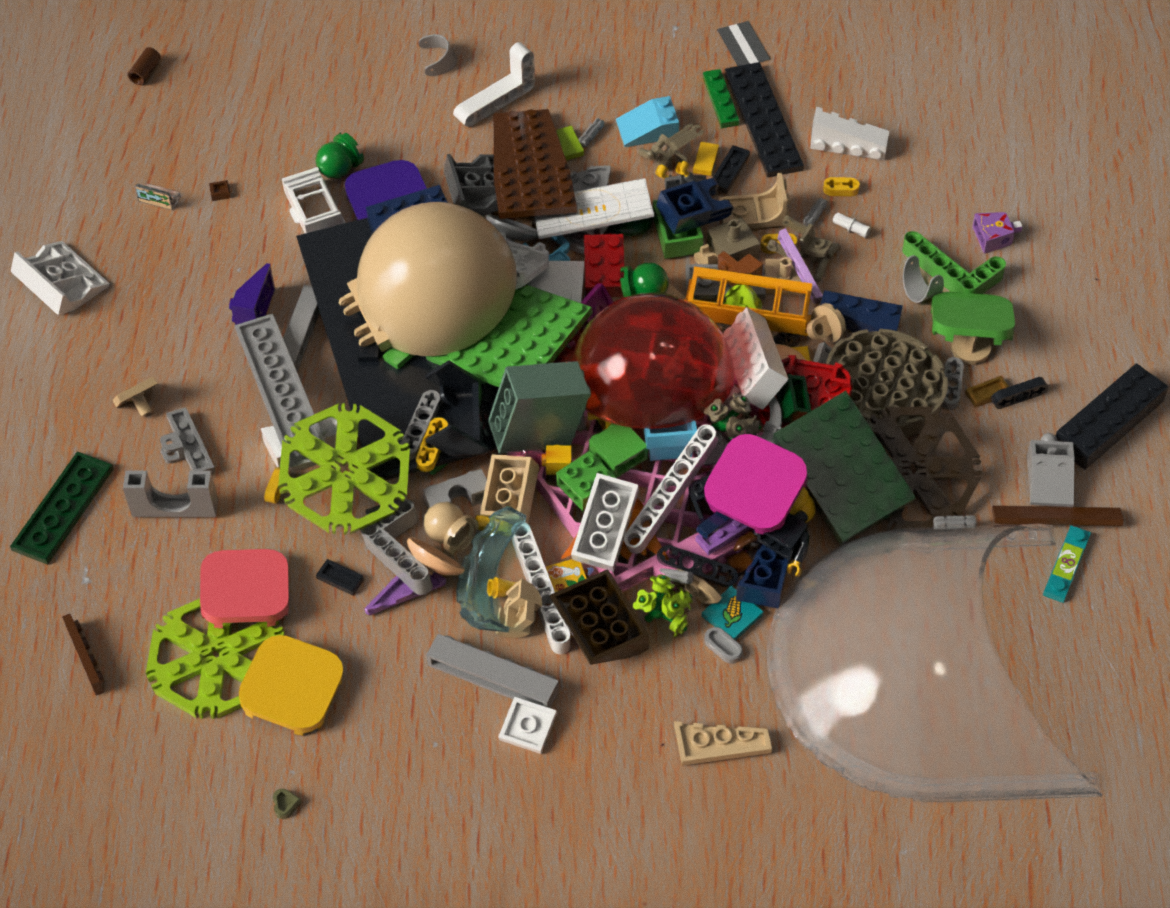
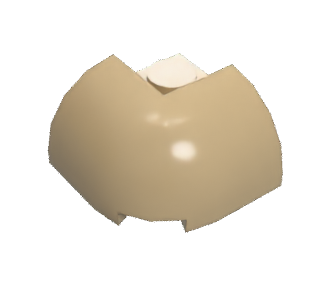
[496,579,542,638]

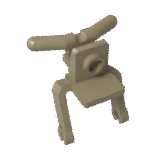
[638,124,704,167]
[767,216,841,282]

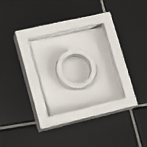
[498,697,557,754]

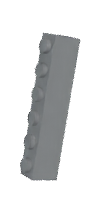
[426,634,559,708]

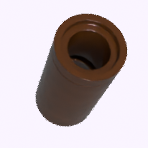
[127,47,161,85]

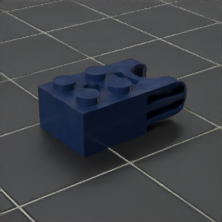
[656,178,734,235]

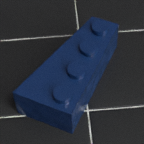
[820,290,903,333]

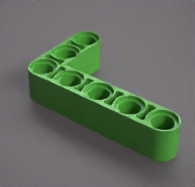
[902,231,1006,294]

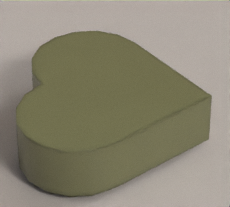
[273,789,302,819]

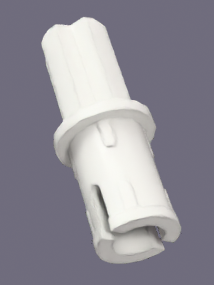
[833,213,871,238]

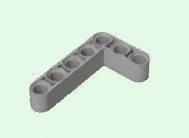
[361,499,433,595]

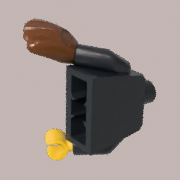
[733,510,810,577]

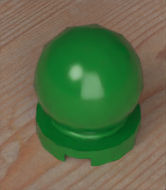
[315,132,364,179]
[620,263,669,306]

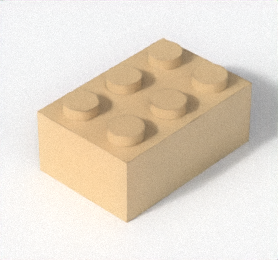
[480,454,539,524]

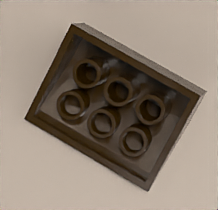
[550,569,649,665]

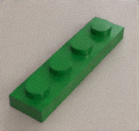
[703,69,739,129]

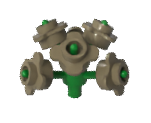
[704,392,761,444]

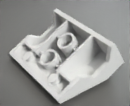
[11,241,110,315]

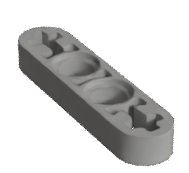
[400,390,441,460]

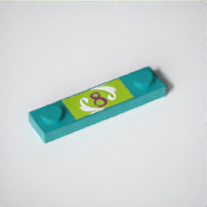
[1043,525,1091,603]

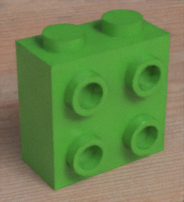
[589,419,648,477]
[556,451,617,512]

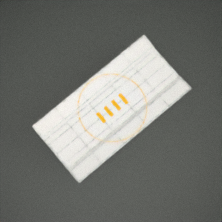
[535,178,654,239]

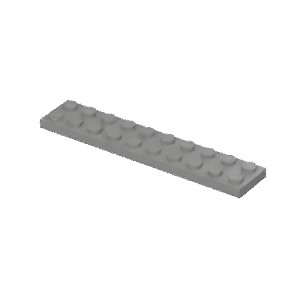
[234,314,326,473]

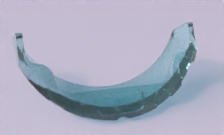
[456,506,527,633]

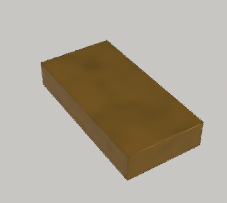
[965,376,1009,408]

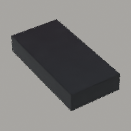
[316,559,364,596]

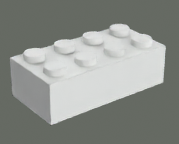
[571,473,639,572]

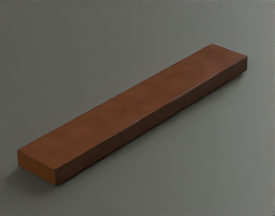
[992,505,1124,526]

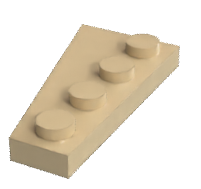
[674,721,772,766]

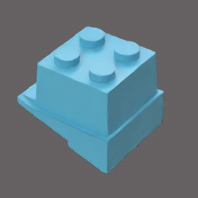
[641,396,697,461]

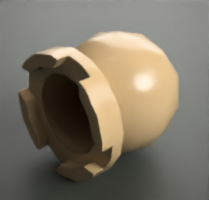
[424,502,479,555]

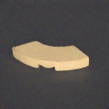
[673,569,722,604]

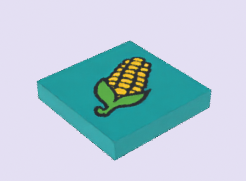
[702,586,763,640]

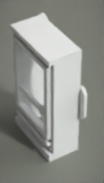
[282,167,346,233]

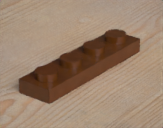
[62,614,105,696]

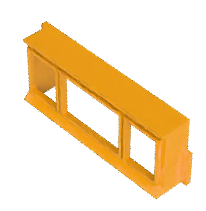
[685,266,812,336]

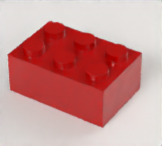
[584,234,624,297]

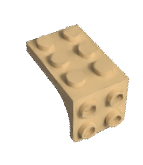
[719,173,790,229]

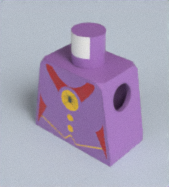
[972,212,1022,254]

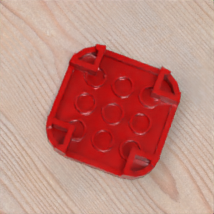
[758,355,853,428]

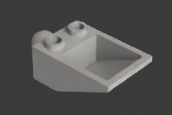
[1027,433,1074,507]

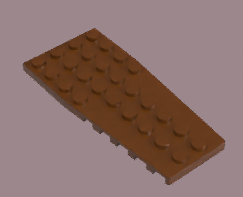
[493,109,577,219]

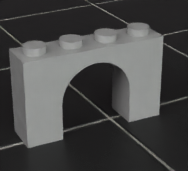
[123,471,218,517]

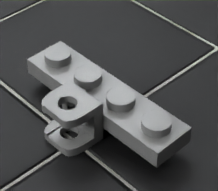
[160,407,215,473]

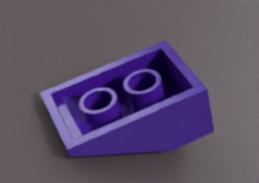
[229,263,275,325]

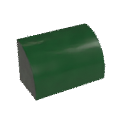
[776,374,812,423]

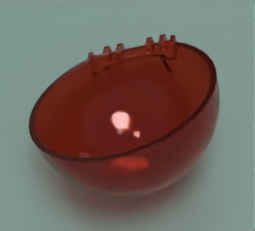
[553,292,735,429]

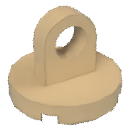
[807,303,846,343]
[950,335,992,365]

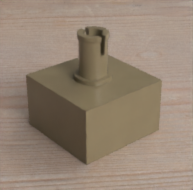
[707,217,760,261]

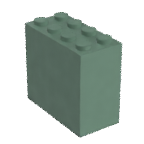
[488,361,591,454]

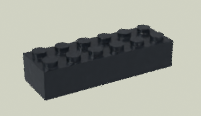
[1056,363,1169,470]

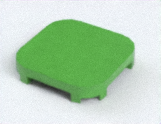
[931,292,1015,345]

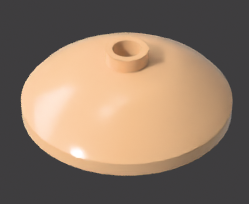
[407,537,465,576]

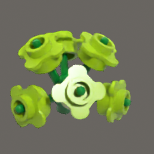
[633,574,693,637]

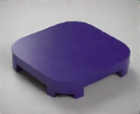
[345,160,427,220]

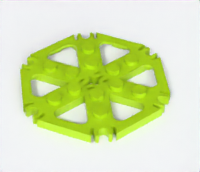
[278,403,410,535]
[146,598,285,719]

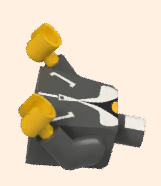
[655,161,706,189]

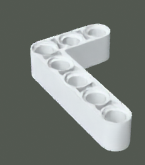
[453,42,535,127]

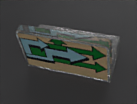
[135,183,181,211]

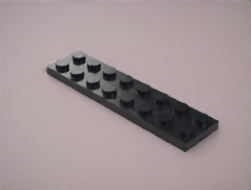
[725,62,804,178]

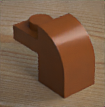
[718,251,763,286]

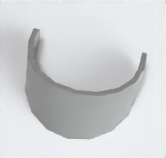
[418,34,457,76]
[902,255,944,303]

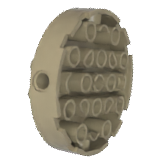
[826,329,948,438]

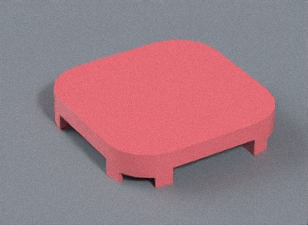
[200,549,289,629]

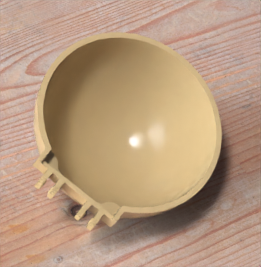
[339,202,517,356]

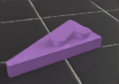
[364,572,446,616]

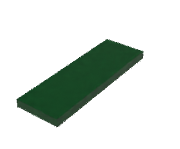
[10,451,114,565]

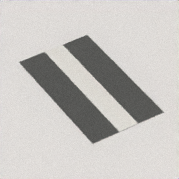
[717,21,770,66]

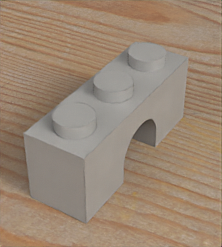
[423,469,487,509]

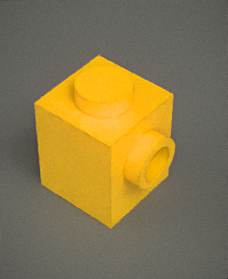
[542,444,572,475]

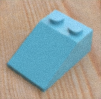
[616,96,679,147]

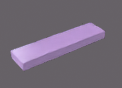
[778,228,823,304]

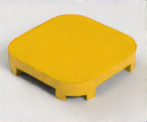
[239,635,343,736]

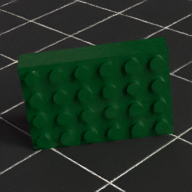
[772,391,916,546]

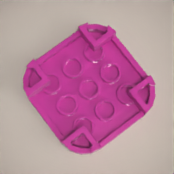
[704,434,808,535]

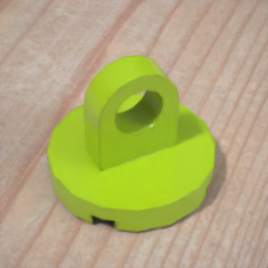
[724,285,762,309]

